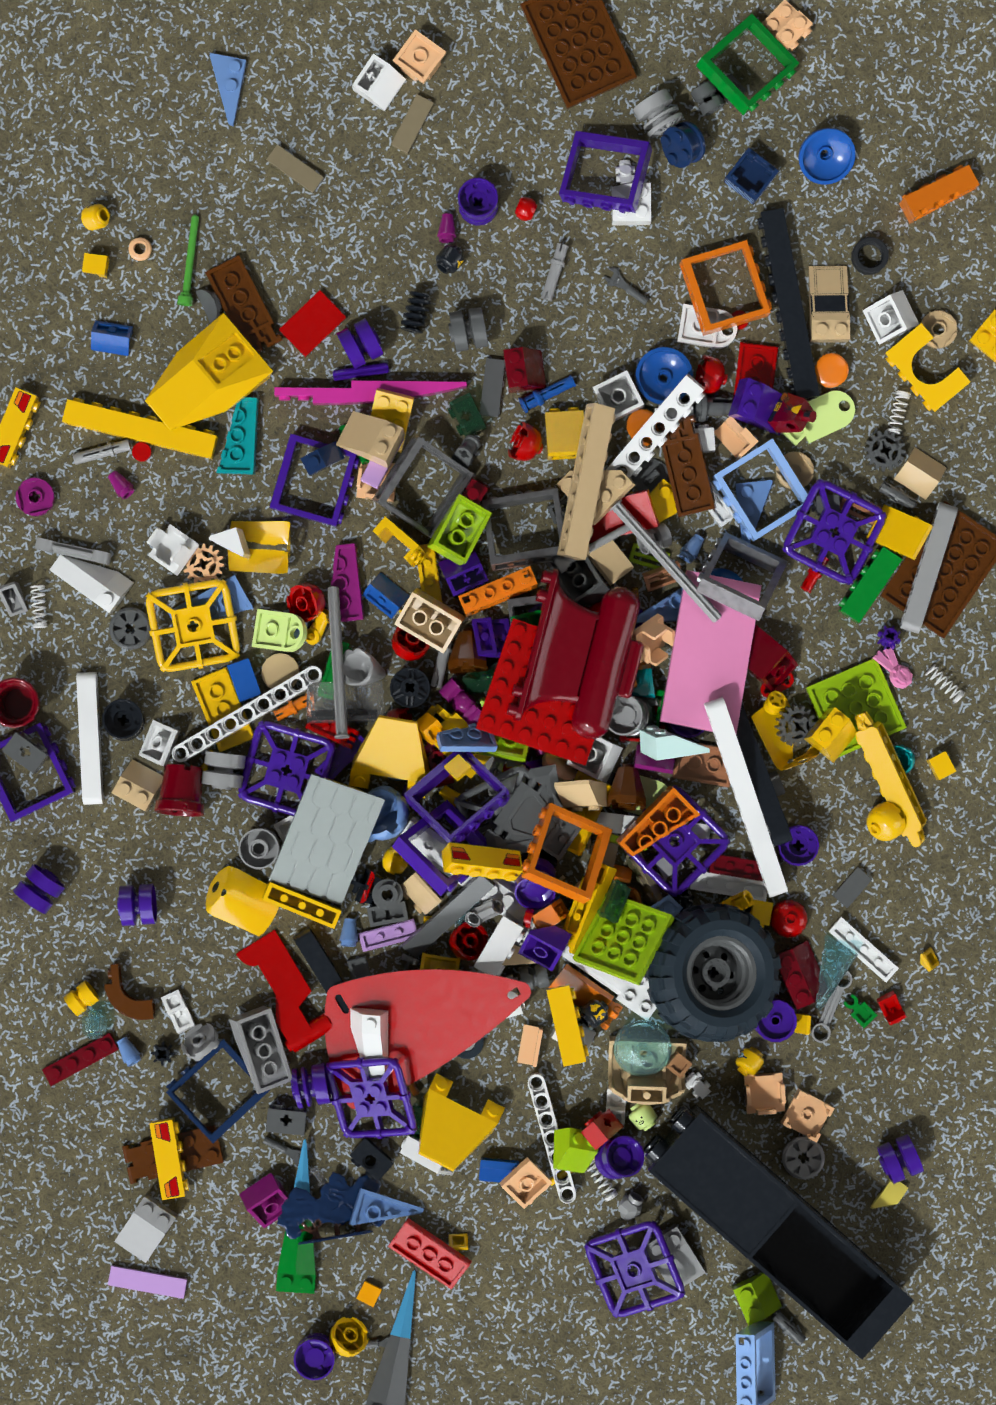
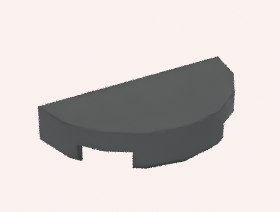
[195,288,221,323]

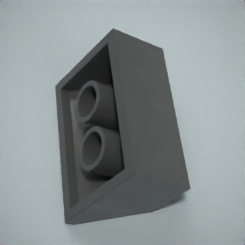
[546,557,610,605]

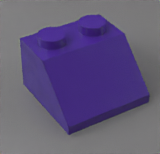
[518,925,572,971]

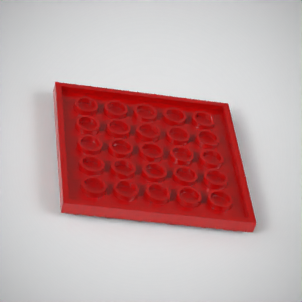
[475,618,594,766]

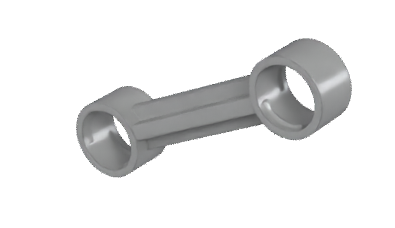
[34,537,112,565]
[810,969,852,1043]

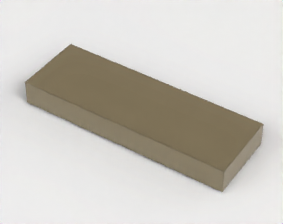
[391,94,434,155]
[266,144,324,194]

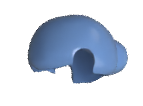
[368,785,410,842]

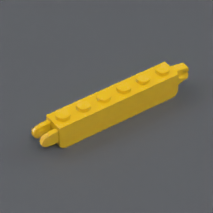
[855,711,927,847]

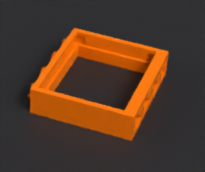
[679,240,772,336]
[458,566,538,618]
[521,803,612,904]

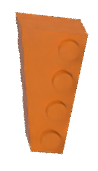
[899,165,980,224]
[615,786,701,856]

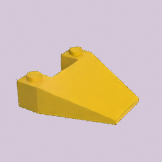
[349,715,430,798]
[418,1073,505,1171]

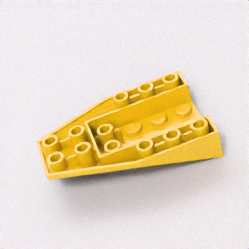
[145,313,273,430]

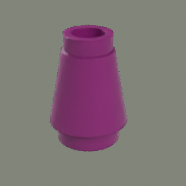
[437,213,456,244]
[108,471,135,500]

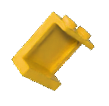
[373,517,426,567]

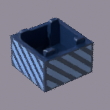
[724,148,779,205]

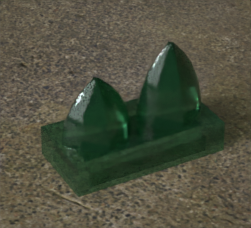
[462,670,495,694]
[597,879,631,923]

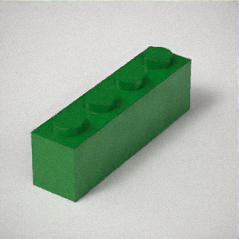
[838,546,903,624]

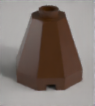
[448,628,488,675]
[606,764,646,811]

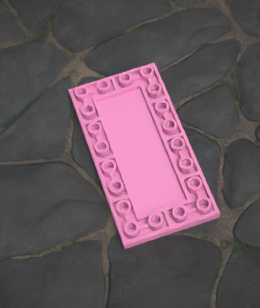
[660,570,762,734]

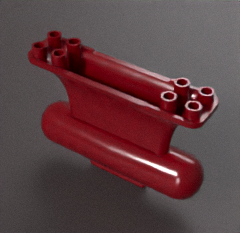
[507,568,644,739]

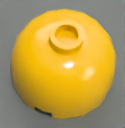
[866,802,905,841]
[329,1317,369,1357]

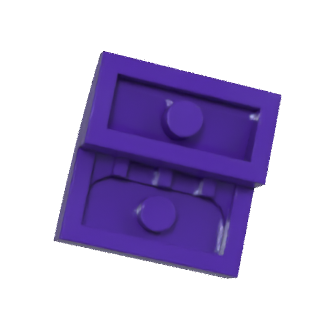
[472,617,510,658]

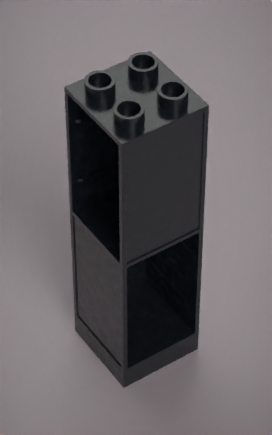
[643,1103,914,1360]

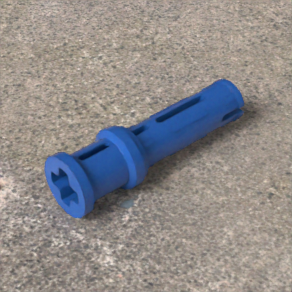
[518,375,576,414]

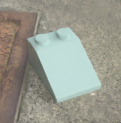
[640,725,710,760]

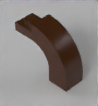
[104,963,156,1020]

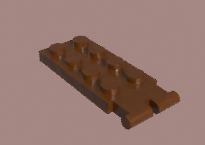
[205,255,283,353]
[657,414,716,517]
[122,1124,224,1184]

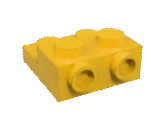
[969,309,996,362]

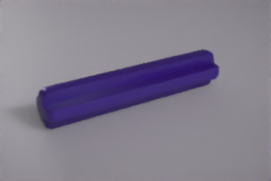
[333,363,389,381]

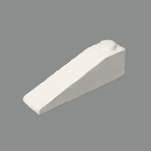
[50,554,134,614]
[350,1008,388,1084]

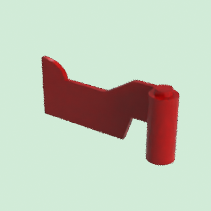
[236,930,332,1053]

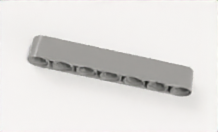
[900,502,958,634]

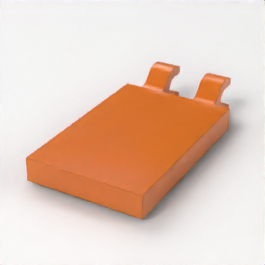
[548,964,623,1030]

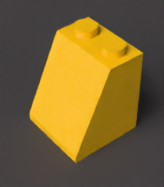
[545,407,584,460]
[803,707,857,763]

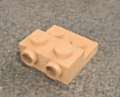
[762,0,813,52]
[499,1157,552,1209]

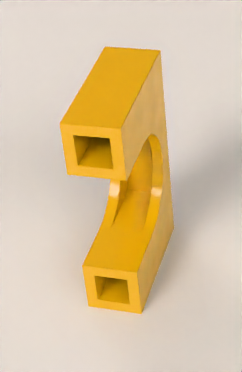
[885,323,970,412]

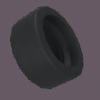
[851,237,889,275]

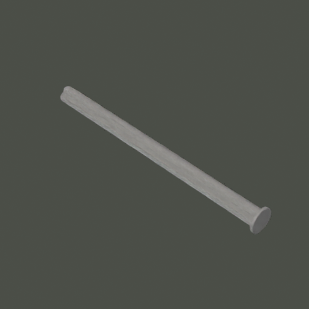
[610,500,722,622]
[328,586,350,739]

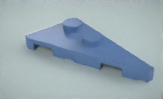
[210,53,247,126]

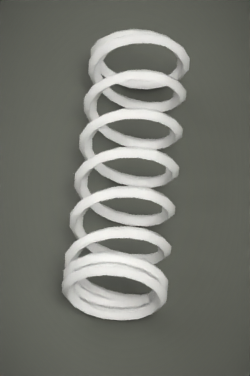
[886,390,911,435]
[30,585,48,628]
[925,664,965,703]
[587,1158,618,1201]

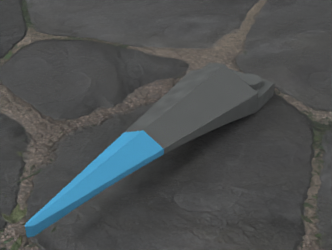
[366,1270,416,1405]

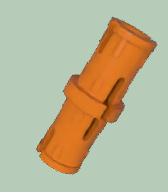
[273,693,313,722]

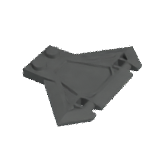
[485,764,581,861]

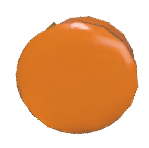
[815,353,849,388]
[627,409,660,446]

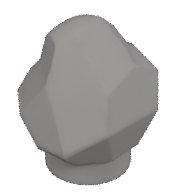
[618,1192,644,1221]

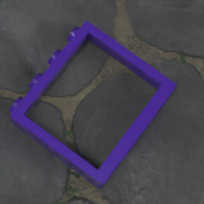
[559,131,652,214]
[269,434,360,528]
[0,723,76,822]
[404,752,510,843]
[392,800,487,896]

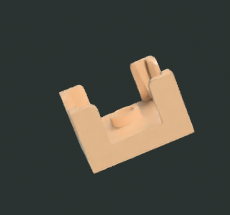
[781,1088,835,1143]

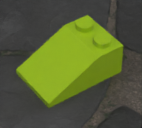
[427,494,492,565]

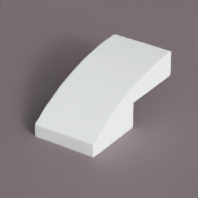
[161,990,195,1034]
[606,1086,626,1129]

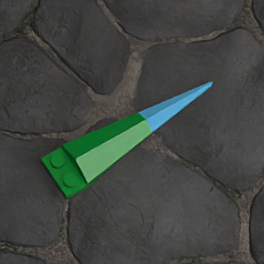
[276,1139,316,1294]

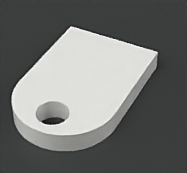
[677,304,737,349]

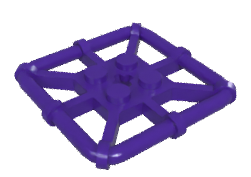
[782,479,887,585]
[238,720,336,816]
[624,785,730,897]
[325,1057,417,1139]
[584,1220,686,1318]

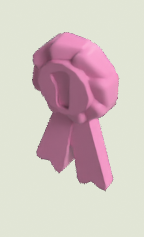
[872,647,913,689]

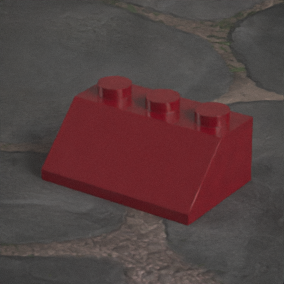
[776,940,830,1010]

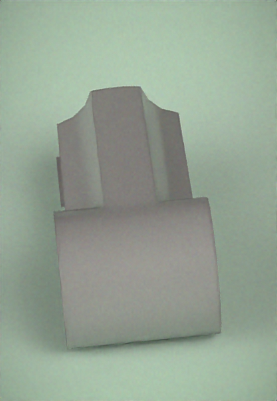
[465,898,503,927]

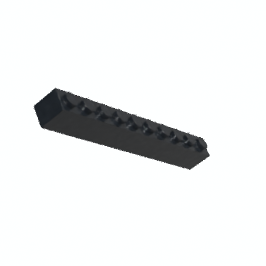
[757,208,820,400]

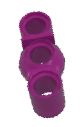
[439,677,482,725]

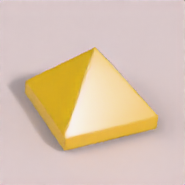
[920,947,940,972]
[448,1233,468,1251]

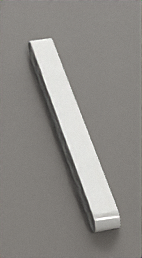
[704,697,788,898]

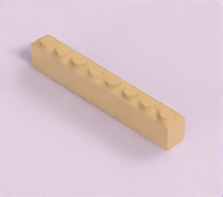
[557,403,615,560]

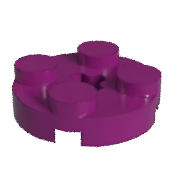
[15,478,55,517]

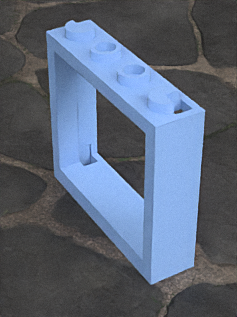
[712,439,813,542]
[736,1321,776,1405]

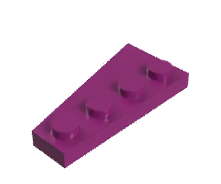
[328,543,365,624]

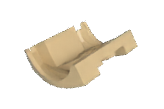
[608,1036,687,1105]

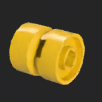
[63,980,100,1016]

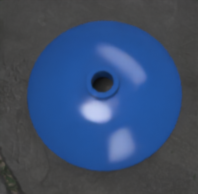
[798,128,855,185]
[635,347,693,405]

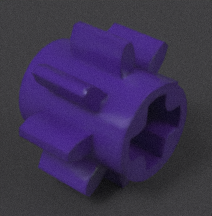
[877,626,901,650]

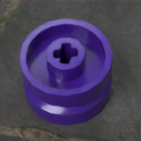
[755,998,797,1042]

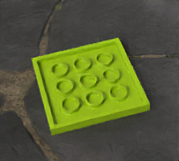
[806,659,907,757]
[573,892,675,985]

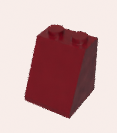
[503,347,546,394]
[747,625,798,692]

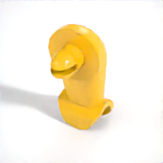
[306,609,329,645]

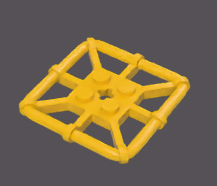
[146,579,240,672]

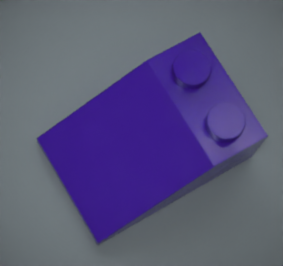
[728,378,782,436]

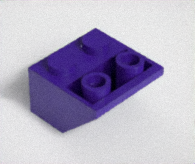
[438,549,489,597]

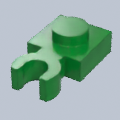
[843,994,878,1028]

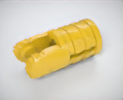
[719,890,754,911]

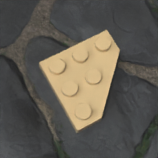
[557,470,635,525]

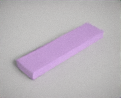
[108,1265,187,1299]

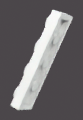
[689,870,767,902]
[828,917,899,982]

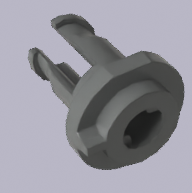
[692,392,732,422]
[372,879,403,910]

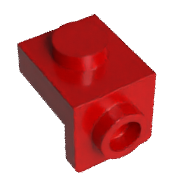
[876,991,907,1025]

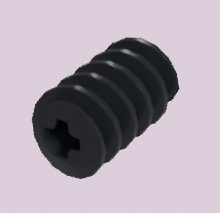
[400,291,432,334]

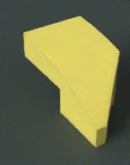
[870,1179,908,1209]

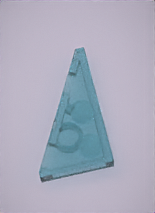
[816,935,858,1011]

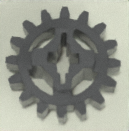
[863,430,906,472]
[775,704,816,746]

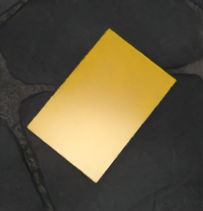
[866,504,933,560]

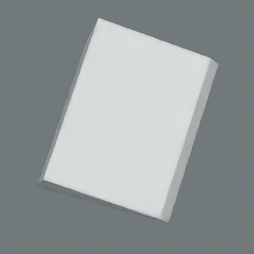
[209,527,251,559]
[139,720,180,767]

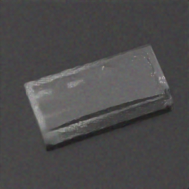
[307,681,385,723]

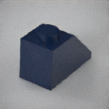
[300,441,345,476]

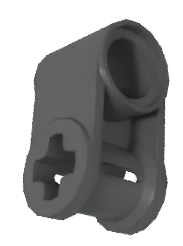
[451,435,480,470]

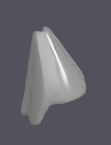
[343,648,386,686]

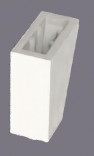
[400,1136,455,1175]

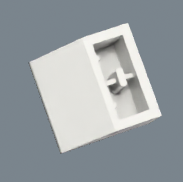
[352,54,406,111]

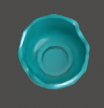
[893,745,915,773]

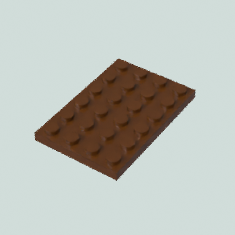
[520,0,637,109]
[880,501,996,639]

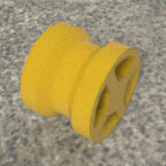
[763,691,786,715]

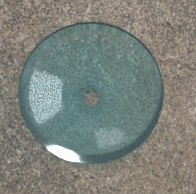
[614,1020,672,1076]

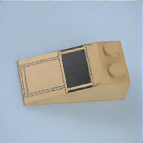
[809,266,850,343]

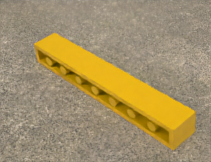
[62,397,218,460]

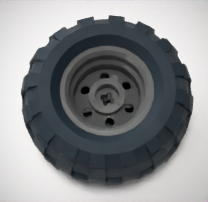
[645,903,782,1042]

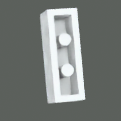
[474,915,525,976]

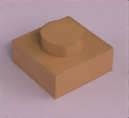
[665,1051,692,1079]

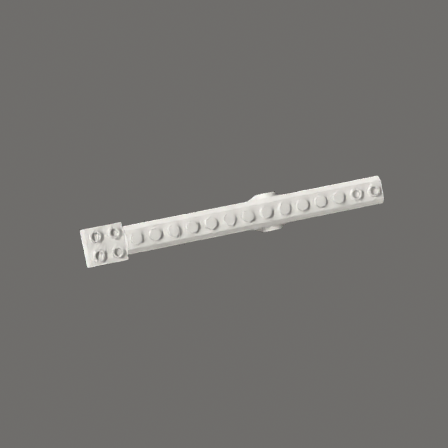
[401,817,657,1021]

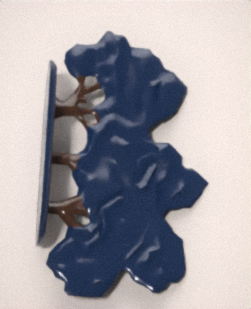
[277,1172,385,1245]

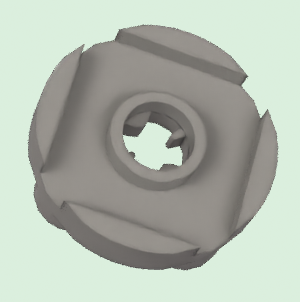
[181,1023,219,1061]

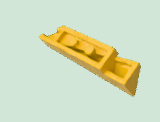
[563,864,617,954]

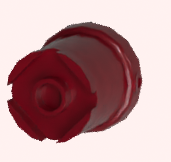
[0,677,40,728]
[154,764,204,817]

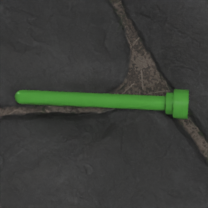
[177,215,199,306]

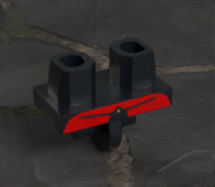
[350,868,383,905]

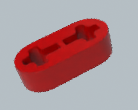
[760,671,794,698]

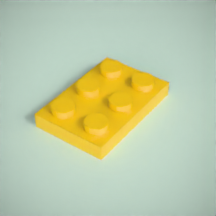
[371,388,415,453]

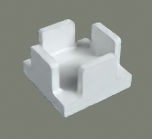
[147,524,199,576]

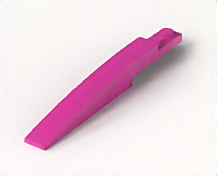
[274,381,467,405]

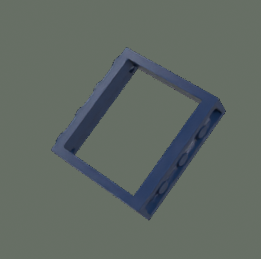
[166,1039,270,1143]

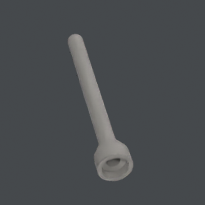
[554,525,630,573]

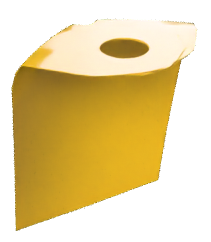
[228,521,291,574]
[751,698,819,771]
[206,866,279,936]

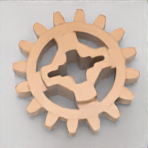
[183,544,225,583]

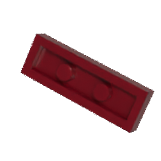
[709,855,763,881]

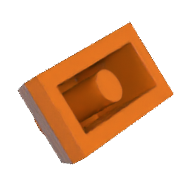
[532,898,569,929]

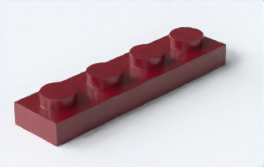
[42,1033,119,1086]

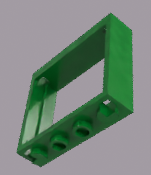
[696,14,799,116]

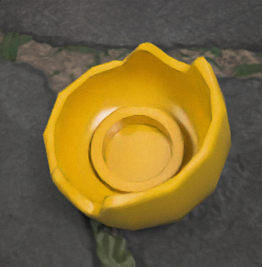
[382,847,408,875]

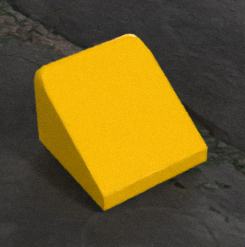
[794,1013,811,1035]

